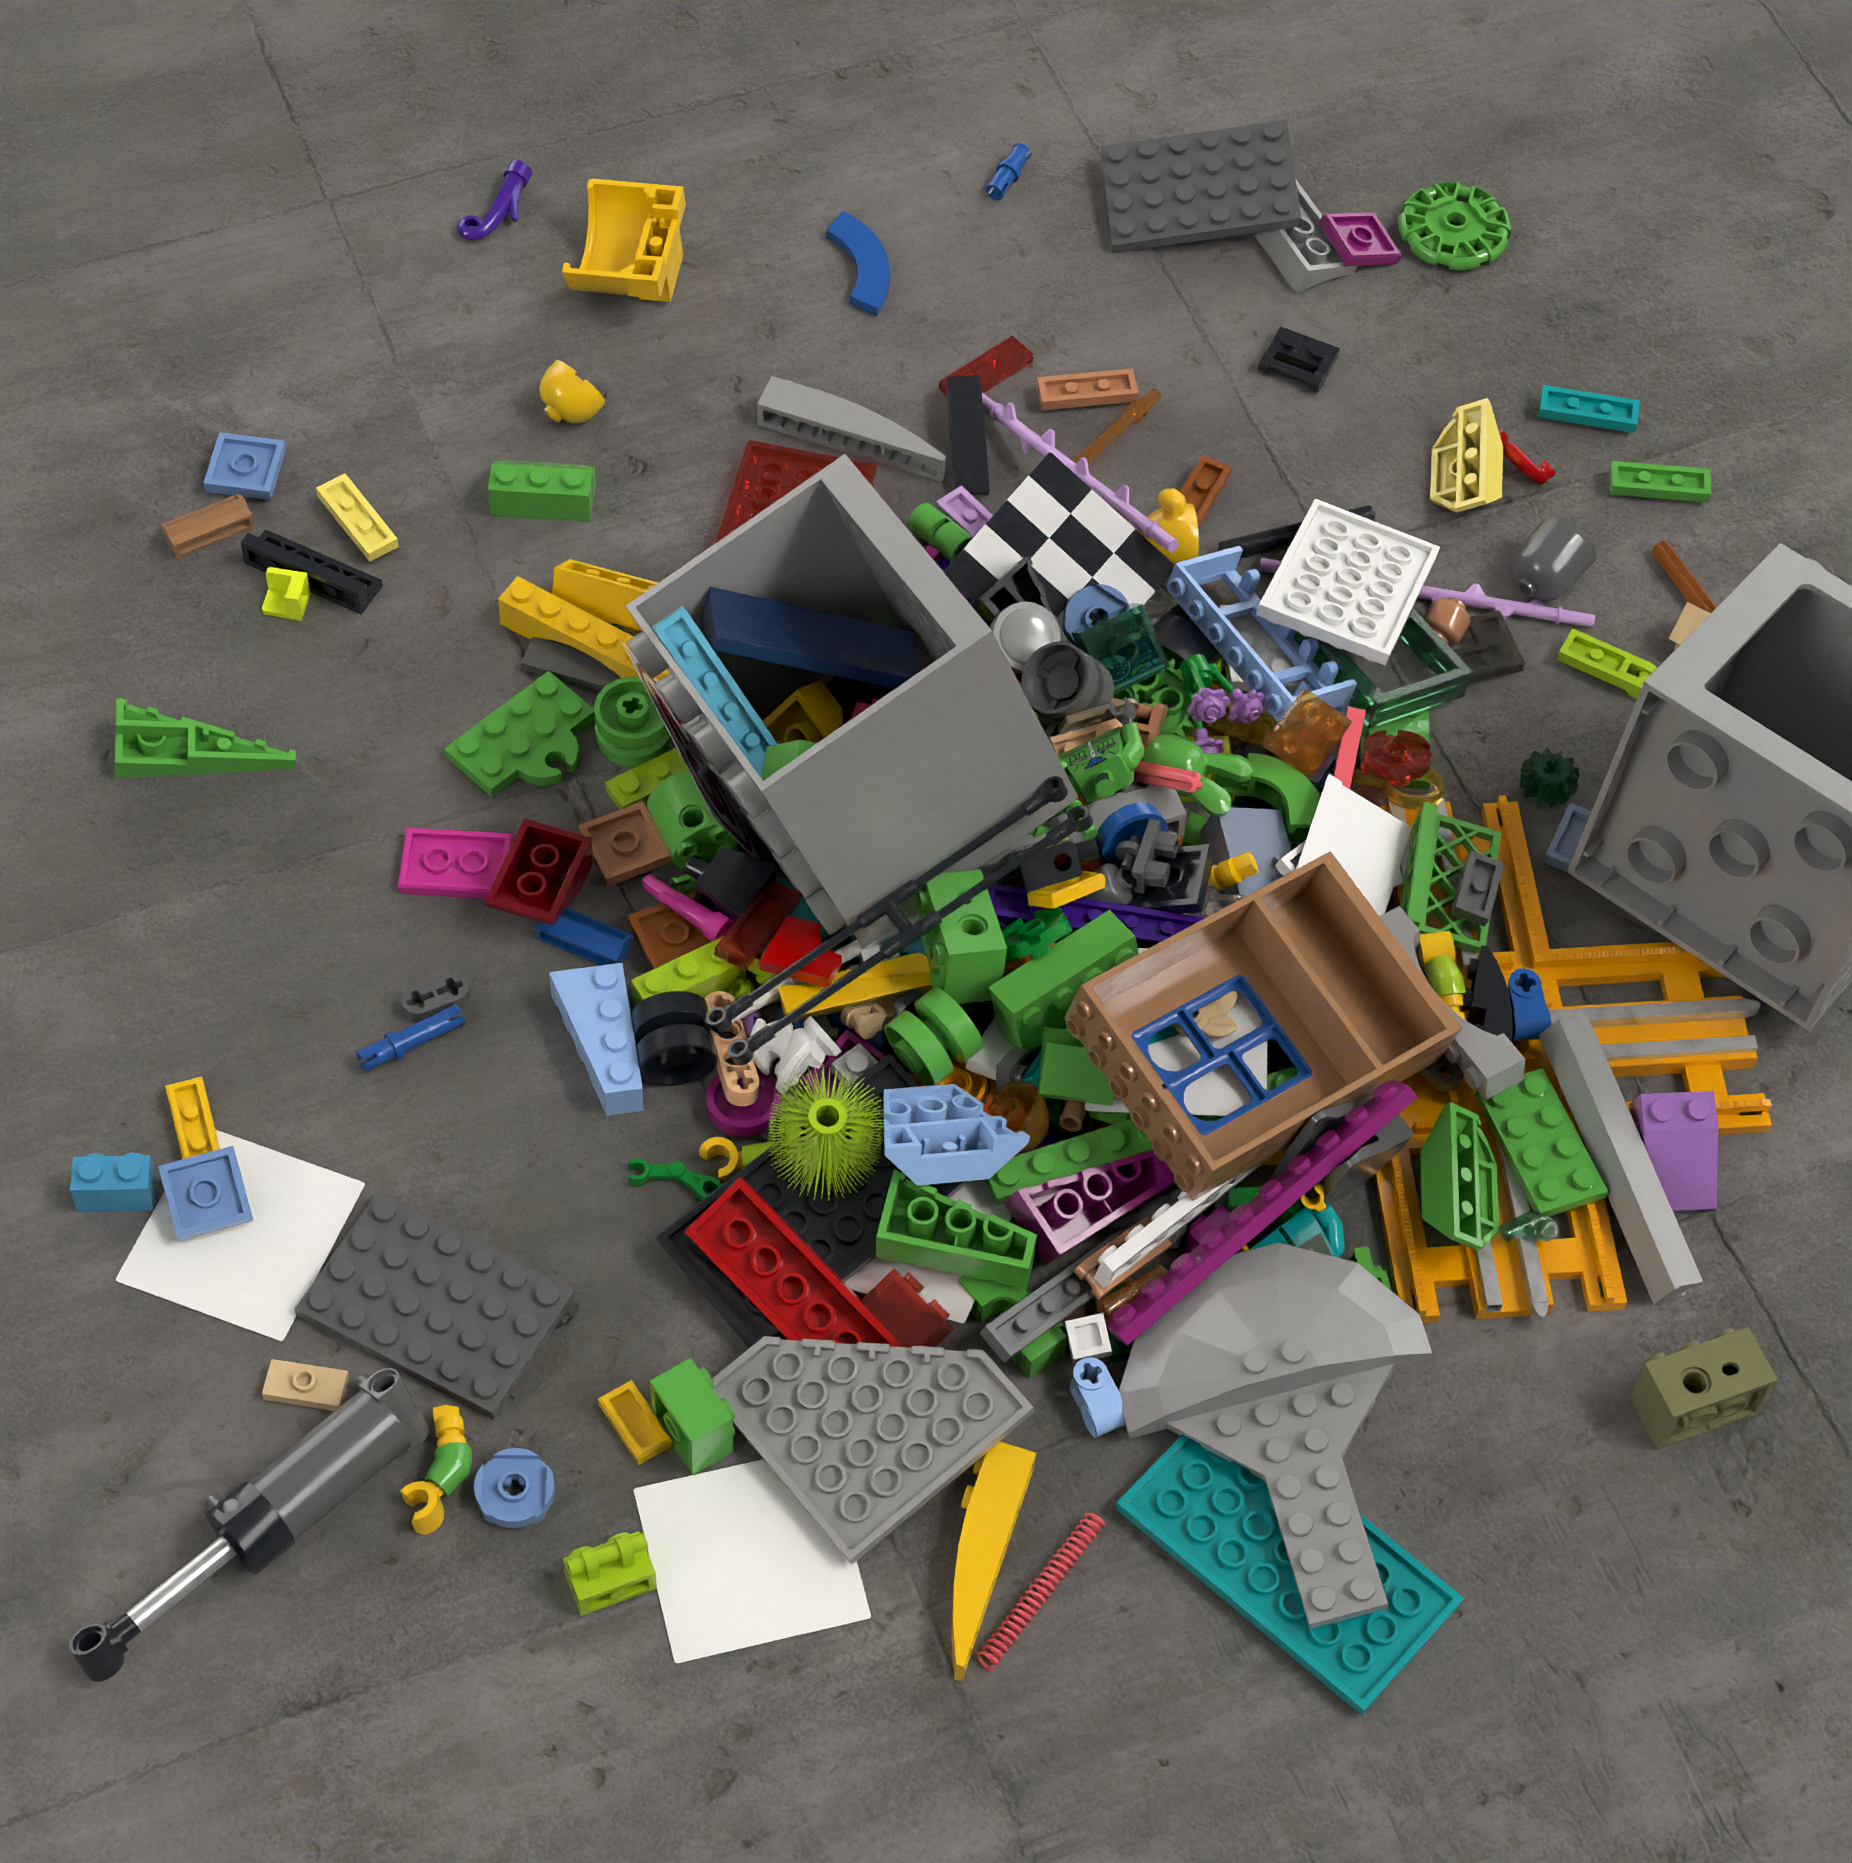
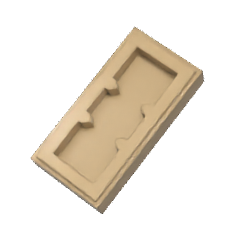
[262,1359,349,1411]

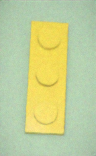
[316,473,399,562]

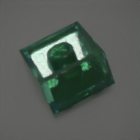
[1071,603,1170,695]

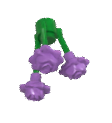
[1180,654,1264,754]

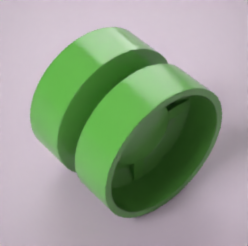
[884,987,984,1086]

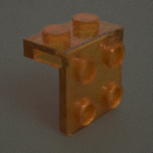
[1265,689,1352,779]

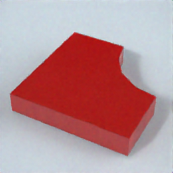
[759,915,842,988]

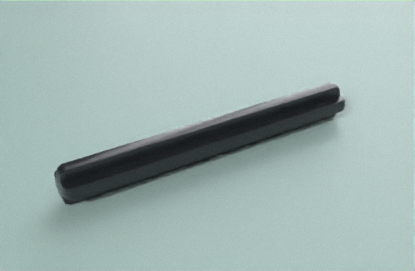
[1218,505,1375,557]

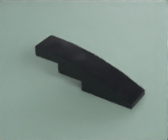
[947,375,990,496]

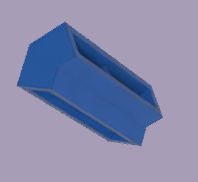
[536,908,633,965]

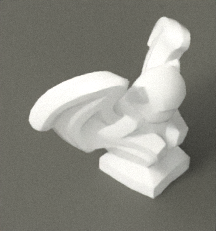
[750,1016,842,1095]

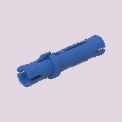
[356,1003,465,1073]

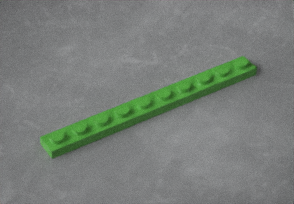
[985,1066,1298,1205]

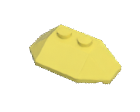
[1430,398,1503,512]

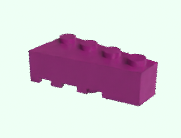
[1003,1149,1175,1266]

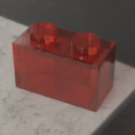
[861,1268,954,1348]

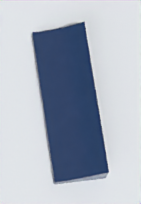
[699,587,920,689]

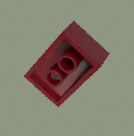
[484,818,593,926]

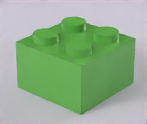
[650,1358,736,1475]

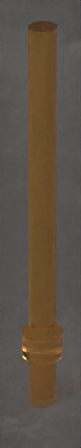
[1072,388,1161,464]

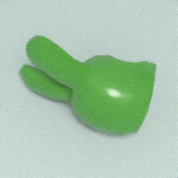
[1142,734,1254,817]

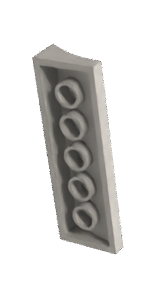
[1253,180,1358,294]

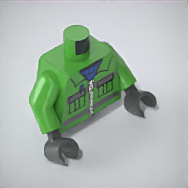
[1046,697,1145,803]

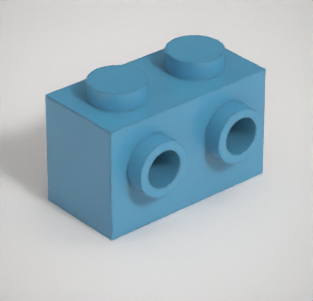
[70,1153,157,1212]

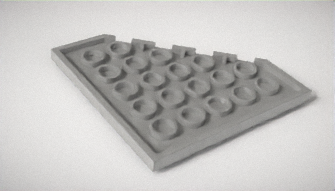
[712,1336,1035,1565]

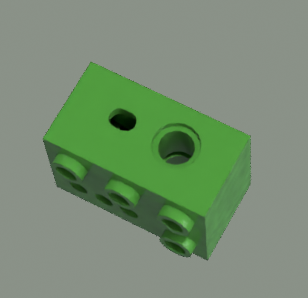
[916,869,1007,1004]

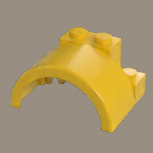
[562,179,686,302]

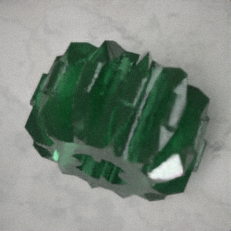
[1519,747,1580,808]

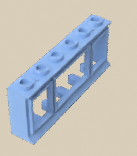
[1166,546,1357,727]

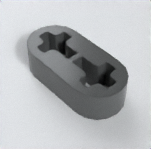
[401,973,470,1023]

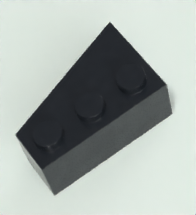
[971,554,1068,642]

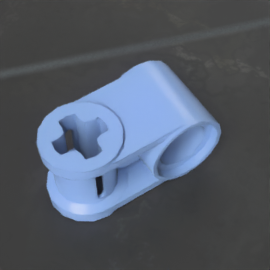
[1069,1357,1126,1438]

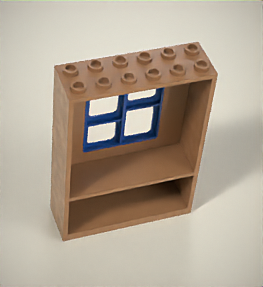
[1064,851,1462,1201]

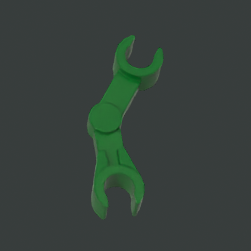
[628,1158,722,1202]

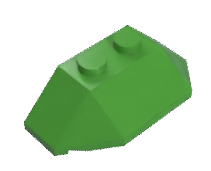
[1420,1102,1499,1250]

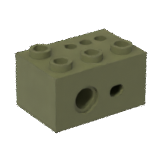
[1629,1327,1778,1450]

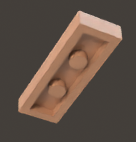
[1036,368,1139,411]

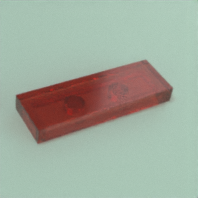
[939,335,1034,397]
[714,879,802,971]

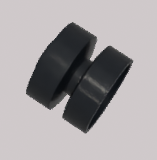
[631,991,717,1086]

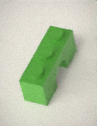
[958,1276,1067,1379]

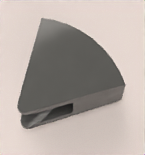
[1270,1096,1415,1210]

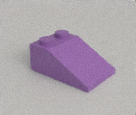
[1629,1091,1718,1212]

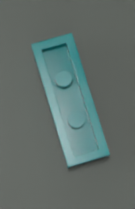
[1538,385,1640,433]

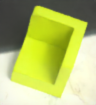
[262,567,311,621]

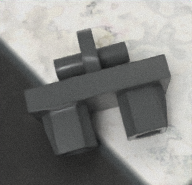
[1115,819,1179,894]

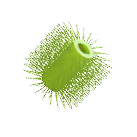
[767,1064,885,1200]

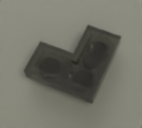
[1447,610,1525,685]

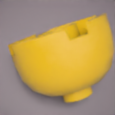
[539,360,605,424]

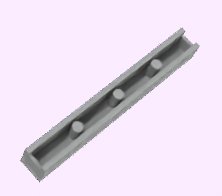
[1539,1016,1703,1304]

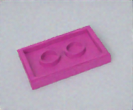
[398,827,514,899]

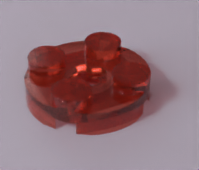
[1361,730,1432,787]

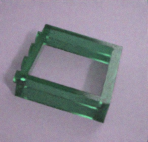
[1293,608,1473,728]

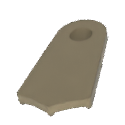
[1057,698,1139,735]

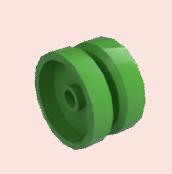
[594,677,672,768]

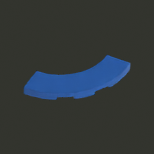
[826,210,890,316]

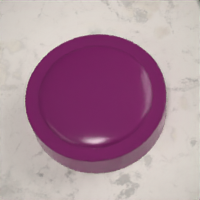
[706,1068,781,1138]

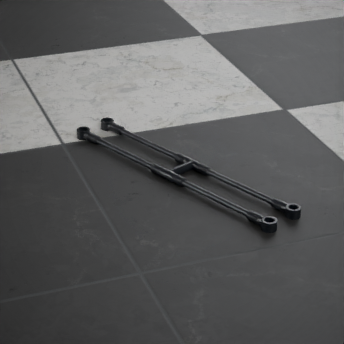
[706,776,1093,1065]

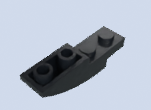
[1462,945,1513,1090]

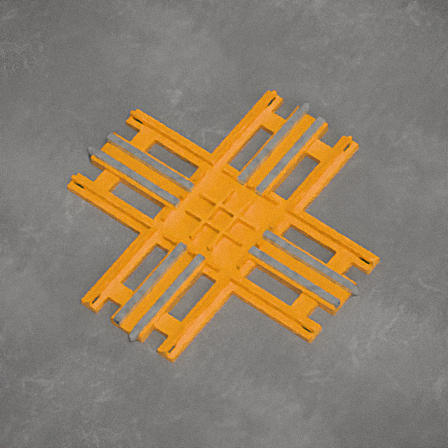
[1262,790,1772,1323]

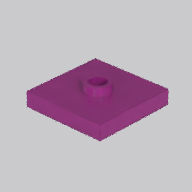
[1319,212,1402,266]

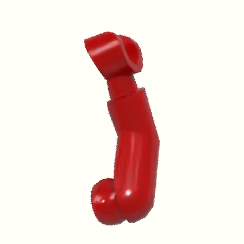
[1499,428,1556,485]

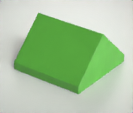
[1038,1027,1115,1106]

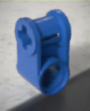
[1507,968,1551,1041]

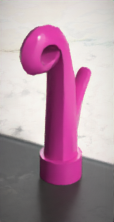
[642,875,734,941]

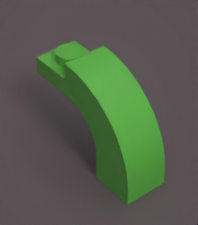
[1211,753,1320,843]

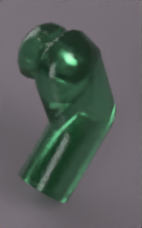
[1499,1211,1559,1242]

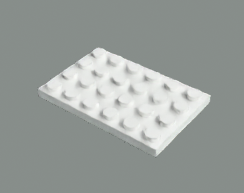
[1256,499,1440,666]

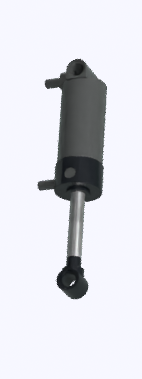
[69,1368,429,1682]

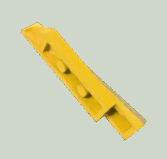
[777,952,931,1022]

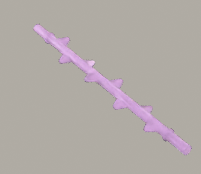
[982,393,1179,552]
[1259,558,1595,628]

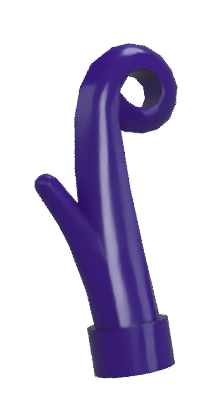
[457,160,532,240]

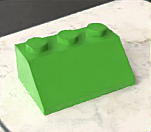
[488,459,597,522]

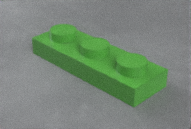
[1609,461,1711,503]

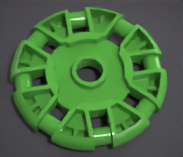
[1398,182,1511,271]

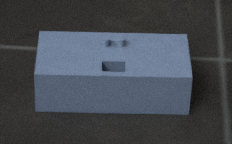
[1200,807,1292,909]

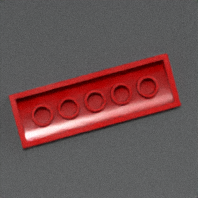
[684,1177,904,1347]

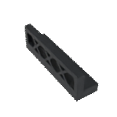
[241,529,383,615]

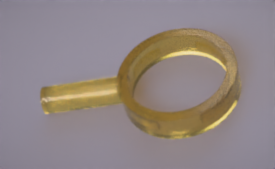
[1351,764,1445,810]

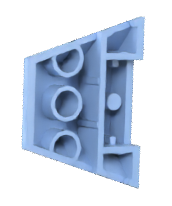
[883,1084,1030,1186]

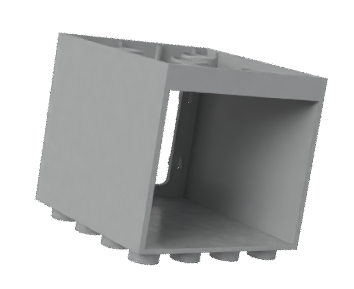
[626,454,1079,949]
[1567,543,1852,1031]

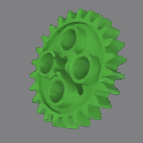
[1105,654,1198,738]

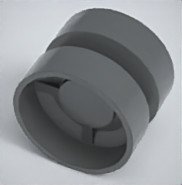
[1021,641,1114,724]

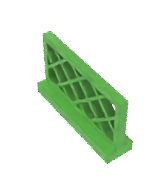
[1400,802,1501,953]

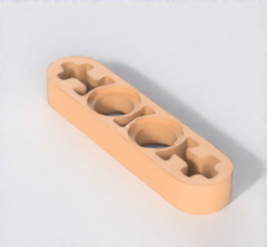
[704,991,759,1106]

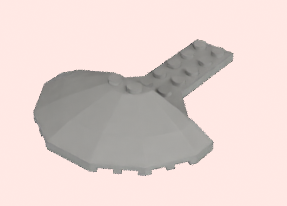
[1119,1243,1432,1629]

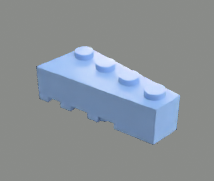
[549,963,644,1116]

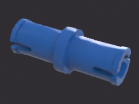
[985,142,1032,200]

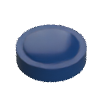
[1095,802,1168,868]

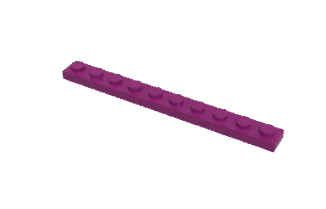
[1106,1079,1418,1345]

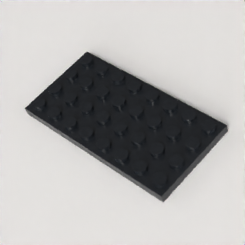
[657,1053,970,1348]

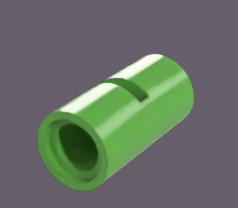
[908,502,974,562]

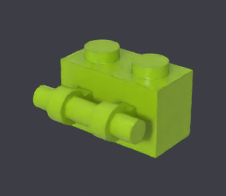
[563,1531,657,1616]

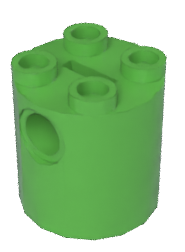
[647,771,739,870]

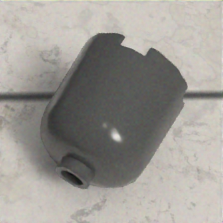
[1511,515,1597,601]

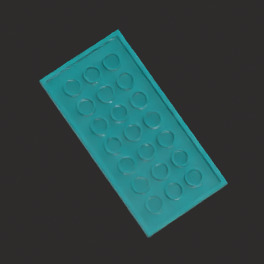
[1115,1434,1464,1716]

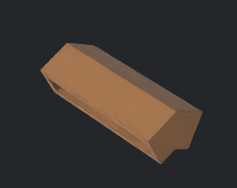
[161,493,254,559]

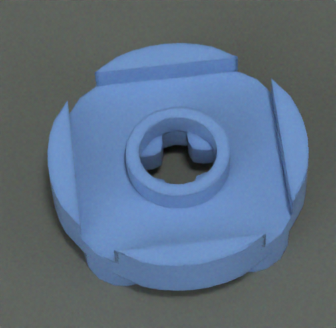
[1062,584,1133,654]
[474,1448,555,1528]

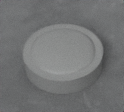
[990,602,1061,674]

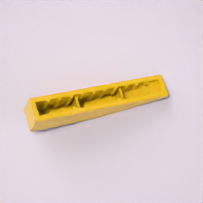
[951,1442,1036,1682]

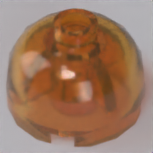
[981,1081,1050,1155]

